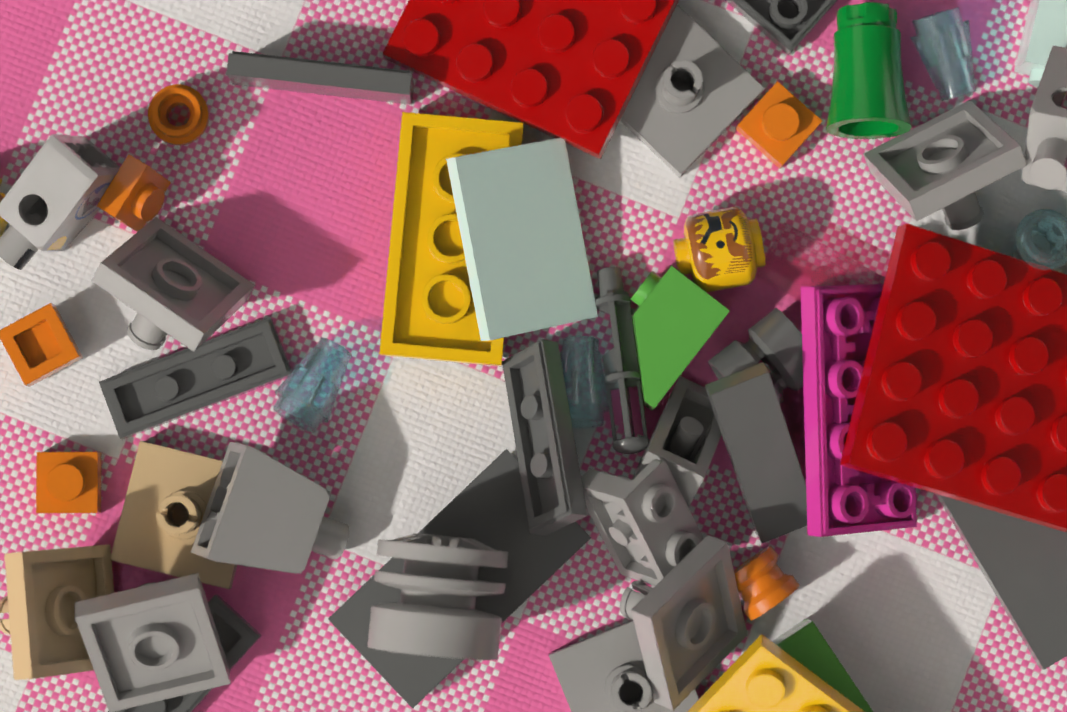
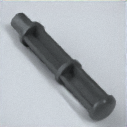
[595,267,649,454]

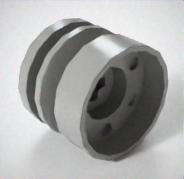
[367,533,508,660]

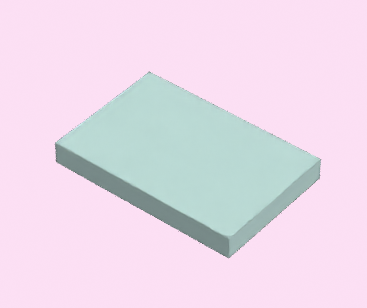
[446,138,598,341]

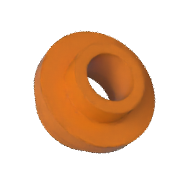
[148,84,209,146]

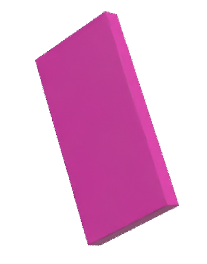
[801,283,917,537]

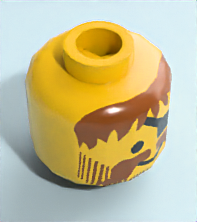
[673,207,766,292]

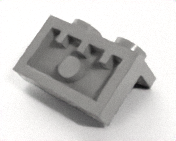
[581,459,704,586]

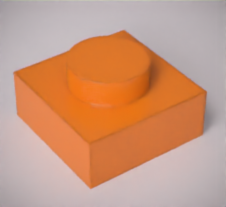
[735,81,822,169]
[97,154,171,232]
[0,303,83,387]
[36,452,102,513]

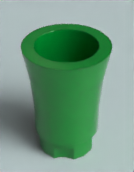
[826,2,912,139]

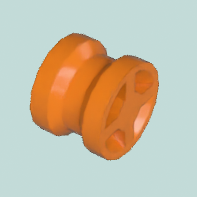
[734,545,800,621]

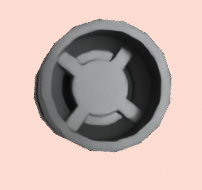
[708,308,803,404]

